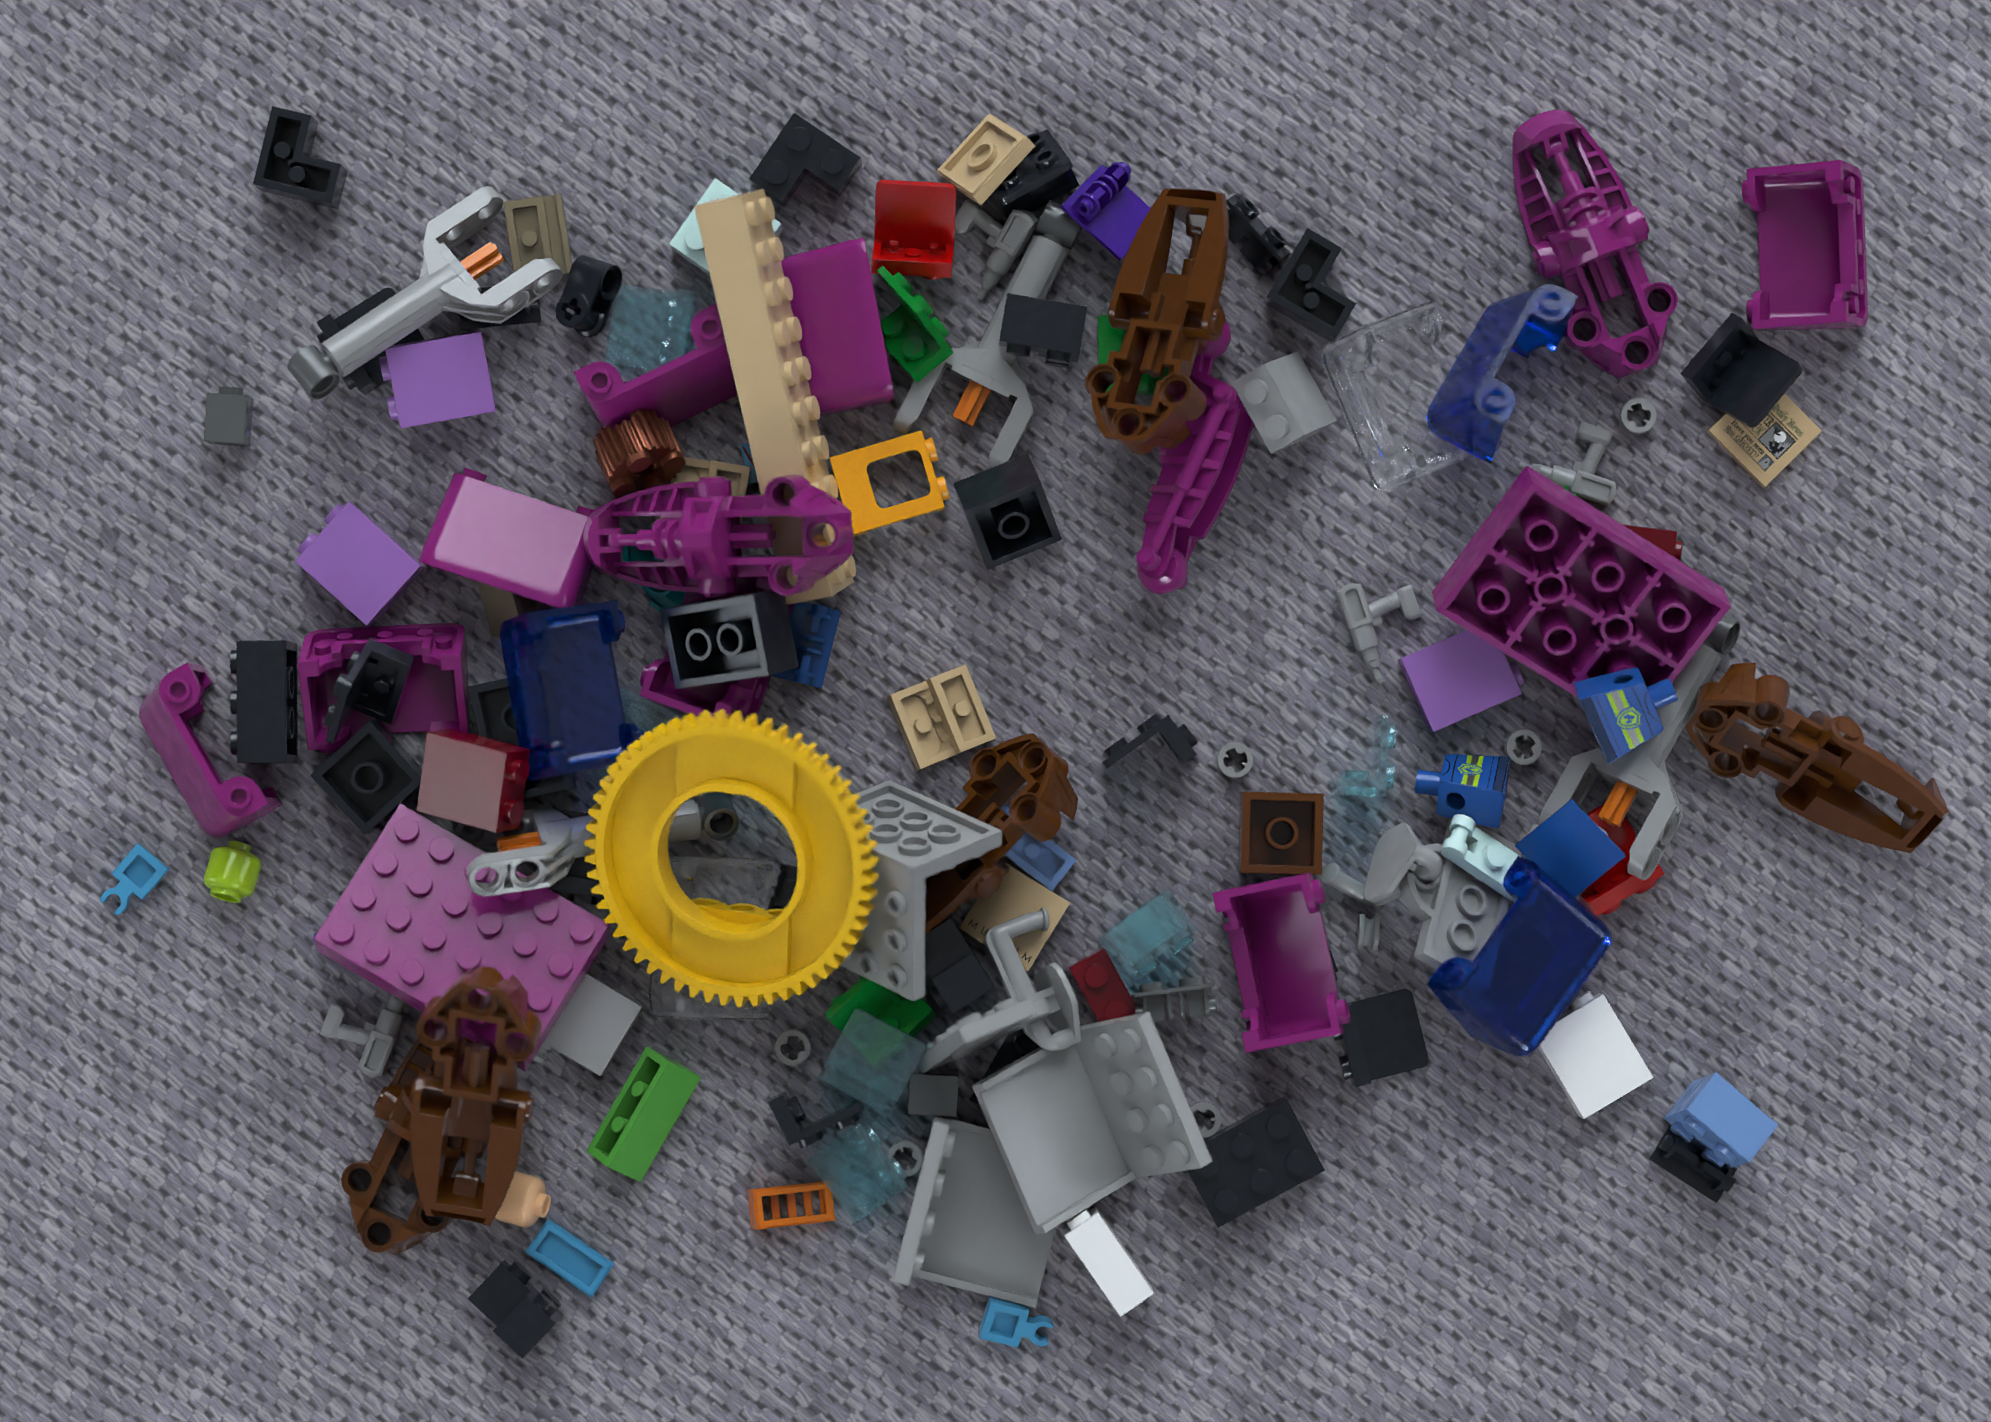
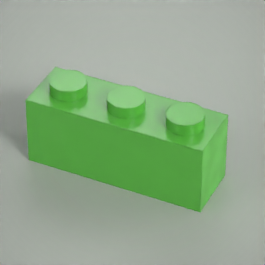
[586,1046,701,1182]

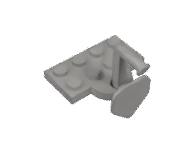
[1320,818,1521,992]
[916,908,1081,1074]

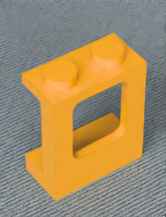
[829,430,950,537]

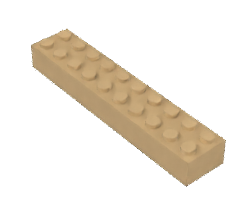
[694,189,856,605]

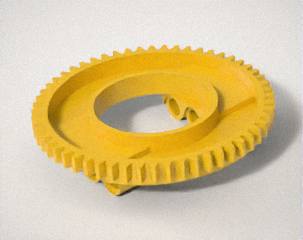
[584,710,879,1007]

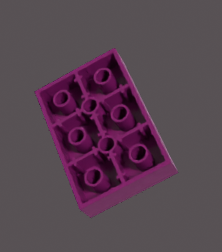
[1432,465,1731,697]
[314,804,610,1072]

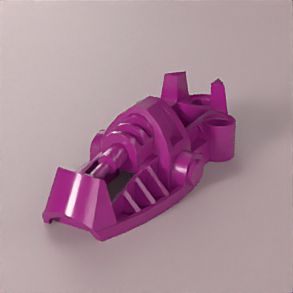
[1512,110,1678,379]
[583,475,854,597]

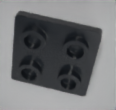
[993,130,1080,220]

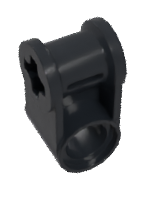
[555,255,623,338]

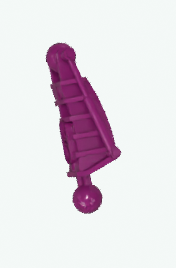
[1136,318,1256,594]

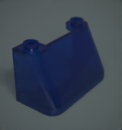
[1426,284,1578,464]
[500,600,644,781]
[1426,856,1612,1057]

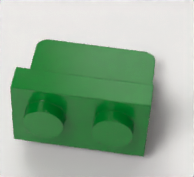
[825,975,937,1070]

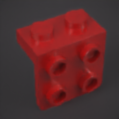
[871,180,956,280]
[1580,803,1664,916]

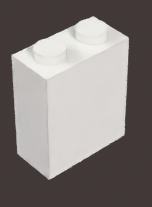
[1530,991,1653,1119]
[1063,1207,1154,1317]

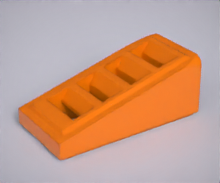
[747,1180,835,1230]

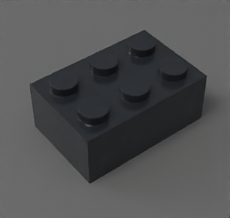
[660,589,799,689]
[230,640,298,764]
[468,669,577,800]
[1187,1096,1325,1228]

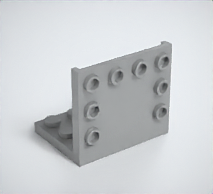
[840,780,1002,1001]
[972,1012,1212,1234]
[893,1116,1056,1308]

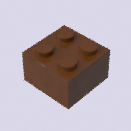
[1238,792,1324,875]

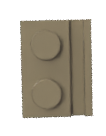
[503,193,572,275]

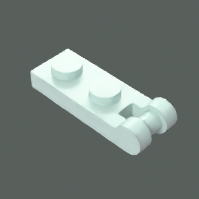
[1441,814,1543,909]

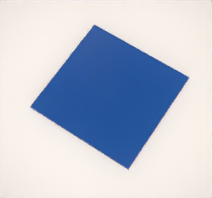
[1515,799,1626,902]

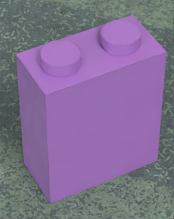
[379,330,496,428]
[295,502,425,627]
[1398,630,1524,733]

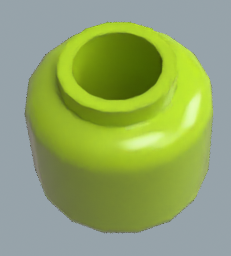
[203,841,261,903]

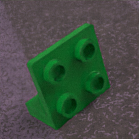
[876,265,954,383]

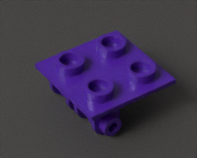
[1060,162,1150,261]

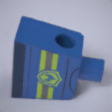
[1574,668,1679,764]
[1415,754,1510,828]

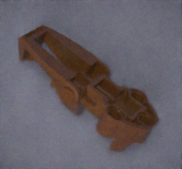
[1085,188,1230,455]
[1685,663,1949,853]
[925,733,1078,934]
[410,967,542,1226]
[341,1019,497,1255]

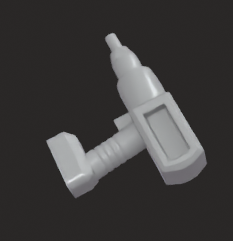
[955,199,1038,300]
[1518,422,1616,508]
[1335,583,1422,681]
[320,995,406,1076]

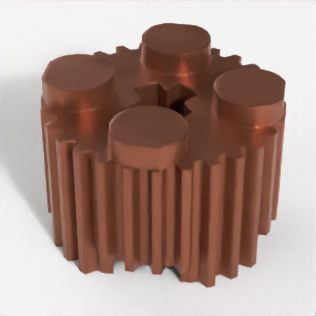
[593,408,686,498]

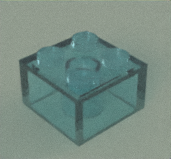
[1100,889,1196,978]

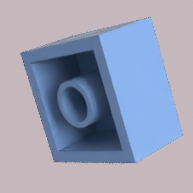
[1664,1072,1778,1169]

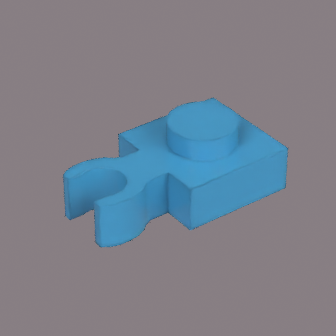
[100,843,170,915]
[978,1296,1054,1347]

